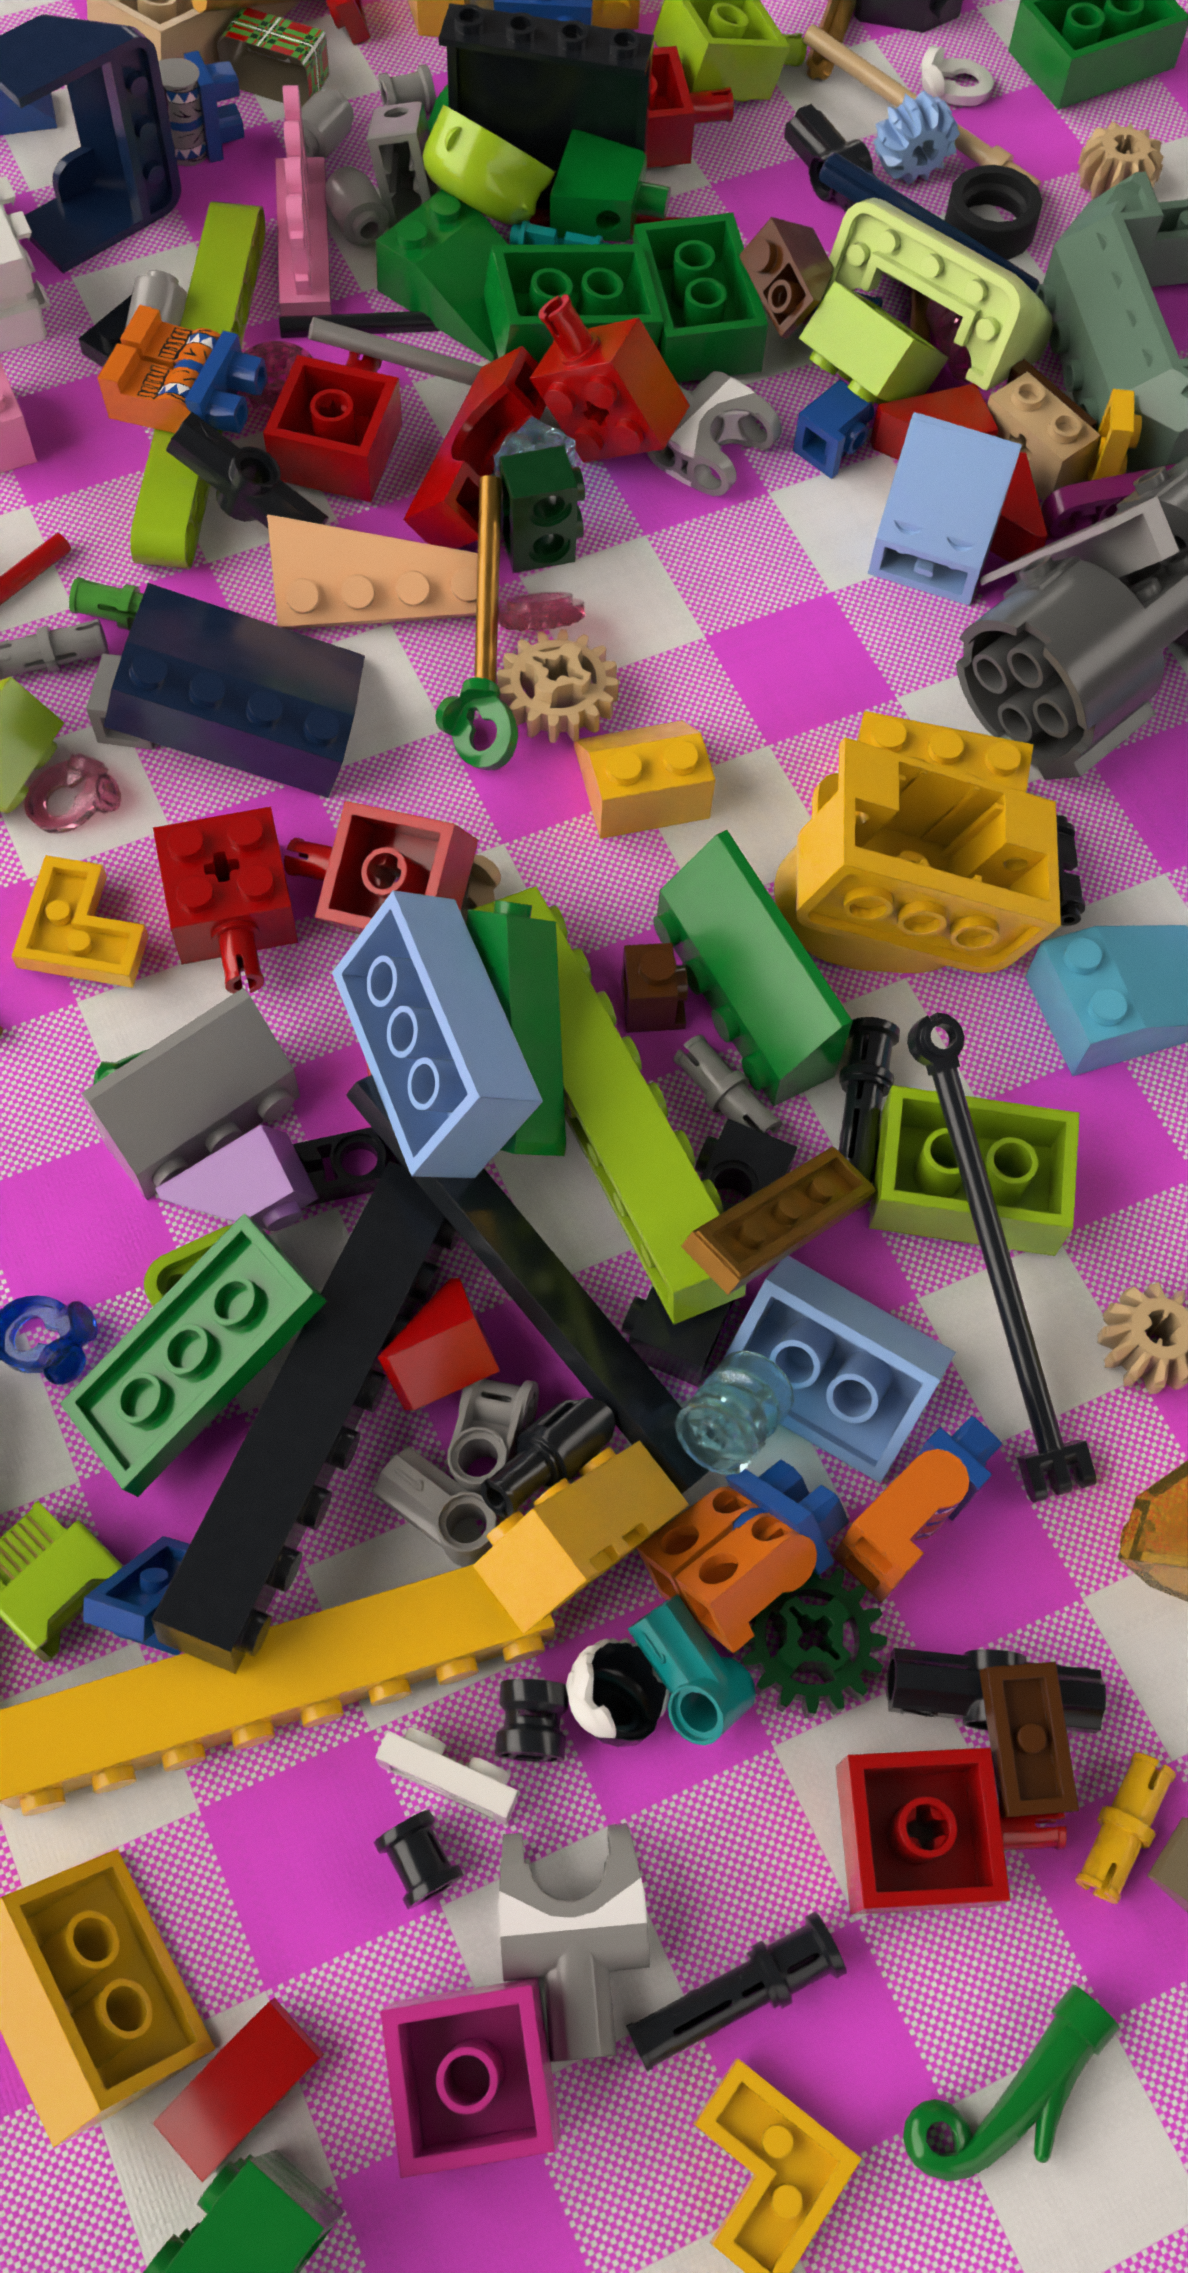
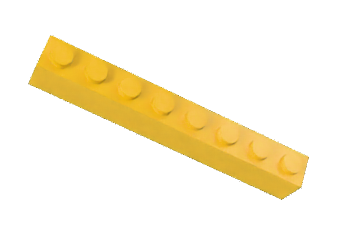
[0,1564,555,1816]

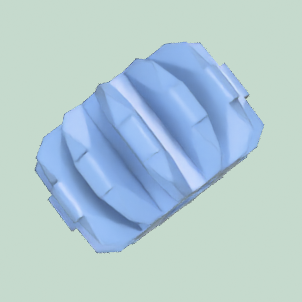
[873,90,960,185]

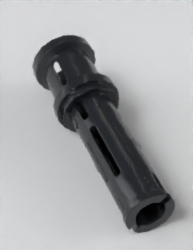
[838,1017,900,1202]
[626,1911,847,2072]

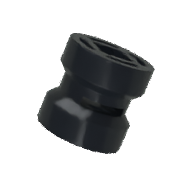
[495,1679,569,1762]

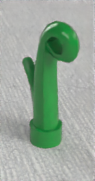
[903,1984,1120,2182]

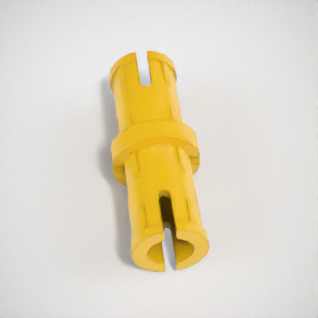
[1075,1752,1176,1904]

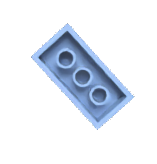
[332,890,543,1178]

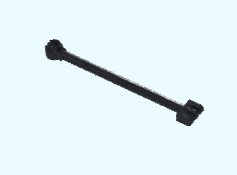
[907,1012,1097,1503]

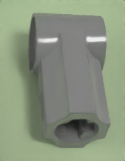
[372,1446,499,1567]

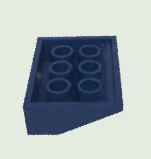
[104,583,365,798]

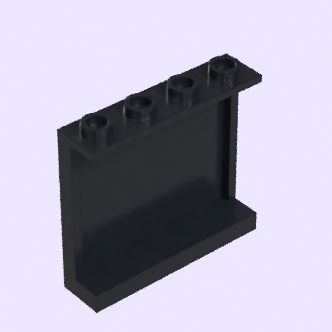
[439,3,654,209]

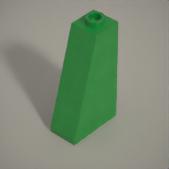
[466,900,566,1156]

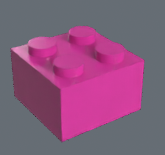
[381,1977,561,2178]

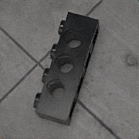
[621,1119,798,1387]

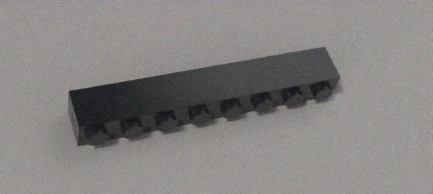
[151,1161,461,1674]

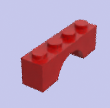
[403,346,546,549]

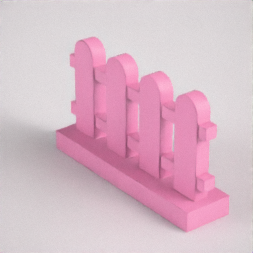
[275,85,332,317]

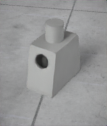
[367,101,437,229]

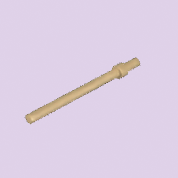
[803,24,1042,188]

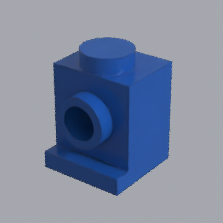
[793,379,875,479]

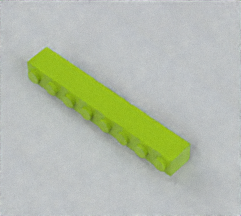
[471,886,746,1325]

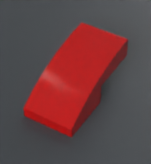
[152,1998,324,2183]

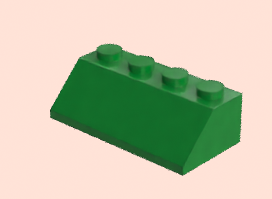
[653,830,853,1107]

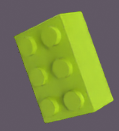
[869,1085,1080,1256]

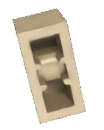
[987,371,1101,501]

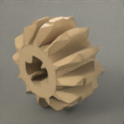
[1078,121,1164,200]
[1097,1282,1188,1395]

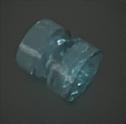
[675,1350,794,1475]

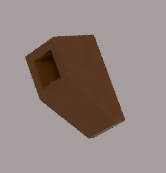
[739,217,834,339]

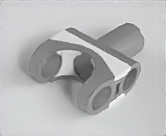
[647,371,782,496]
[498,1823,650,2062]

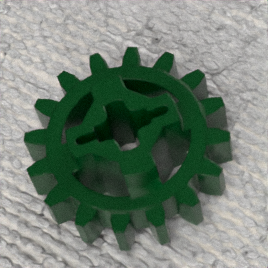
[740,1568,887,1718]

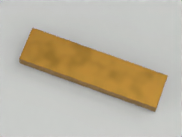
[681,1146,877,1295]

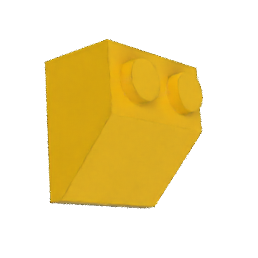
[574,720,716,839]

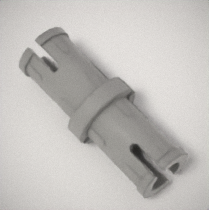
[0,618,109,680]
[673,1034,782,1135]

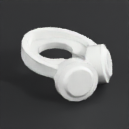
[921,46,994,106]

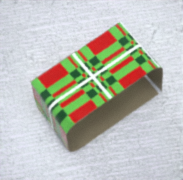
[217,7,329,107]

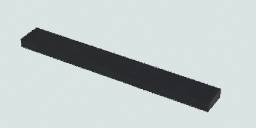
[346,1075,724,1494]

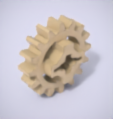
[497,629,619,743]

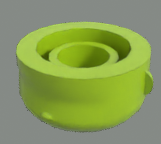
[422,105,555,225]

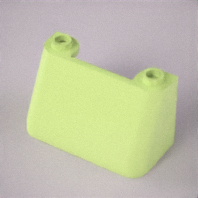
[823,198,1053,391]

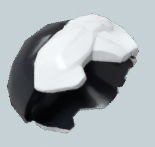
[566,1638,670,1747]

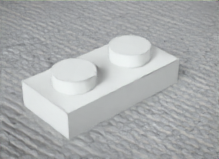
[375,1727,518,1826]

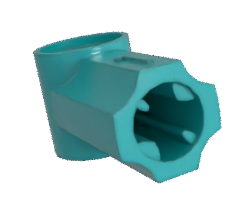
[627,1594,756,1745]

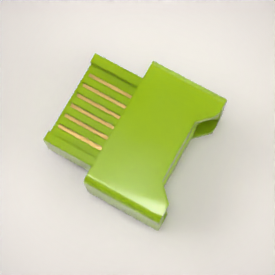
[0,1501,123,1663]

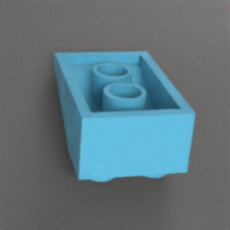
[1025,925,1188,1076]

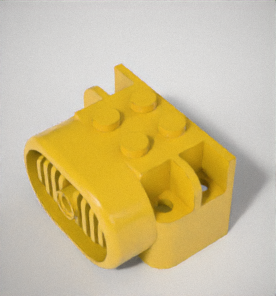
[774,737,1061,973]

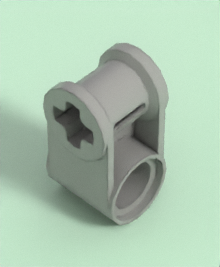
[447,1378,539,1496]

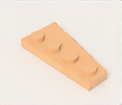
[267,514,478,630]

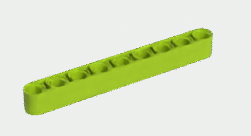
[130,201,265,569]

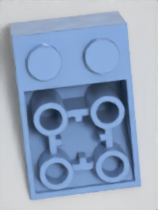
[868,412,1022,606]

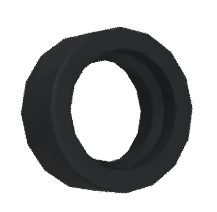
[944,165,1043,260]

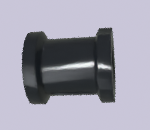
[373,1809,464,1910]

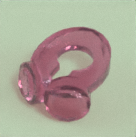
[24,753,121,834]

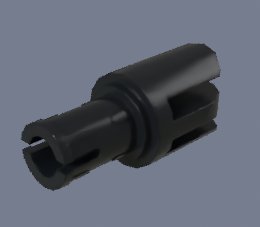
[480,1397,616,1518]

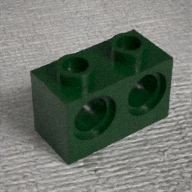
[500,445,585,573]

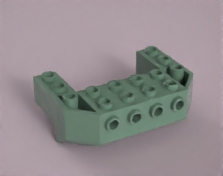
[1036,171,1188,472]

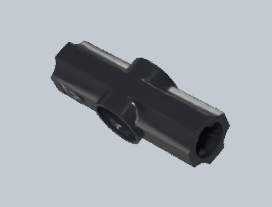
[784,104,878,212]
[166,412,329,528]
[886,1648,1106,1734]

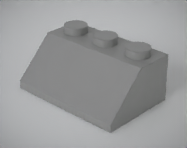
[81,988,300,1200]

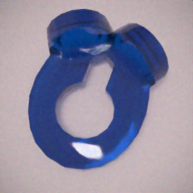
[0,1295,98,1385]

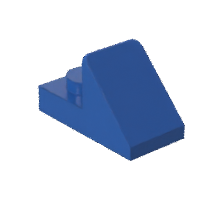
[83,1536,190,1655]

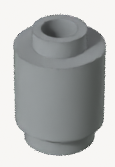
[301,89,354,159]
[325,167,389,245]
[125,270,187,329]

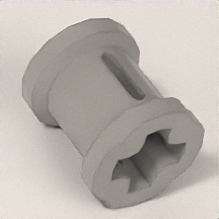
[378,64,436,112]

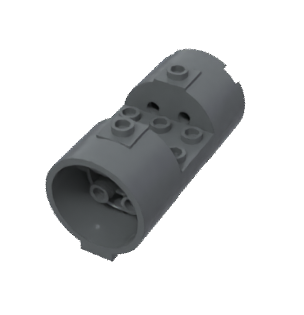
[956,455,1188,780]

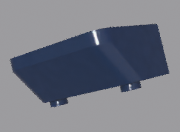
[0,14,181,273]

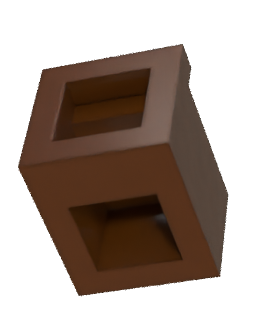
[621,943,688,1033]

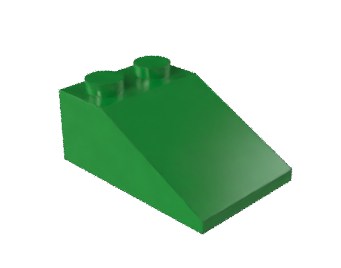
[376,189,508,362]

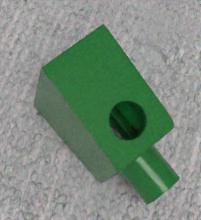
[550,129,671,242]

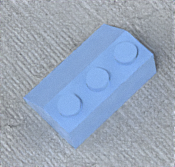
[711,1256,956,1484]

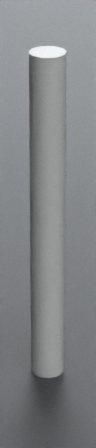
[308,317,483,386]

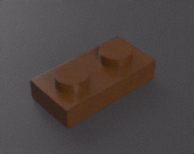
[979,1662,1079,1818]

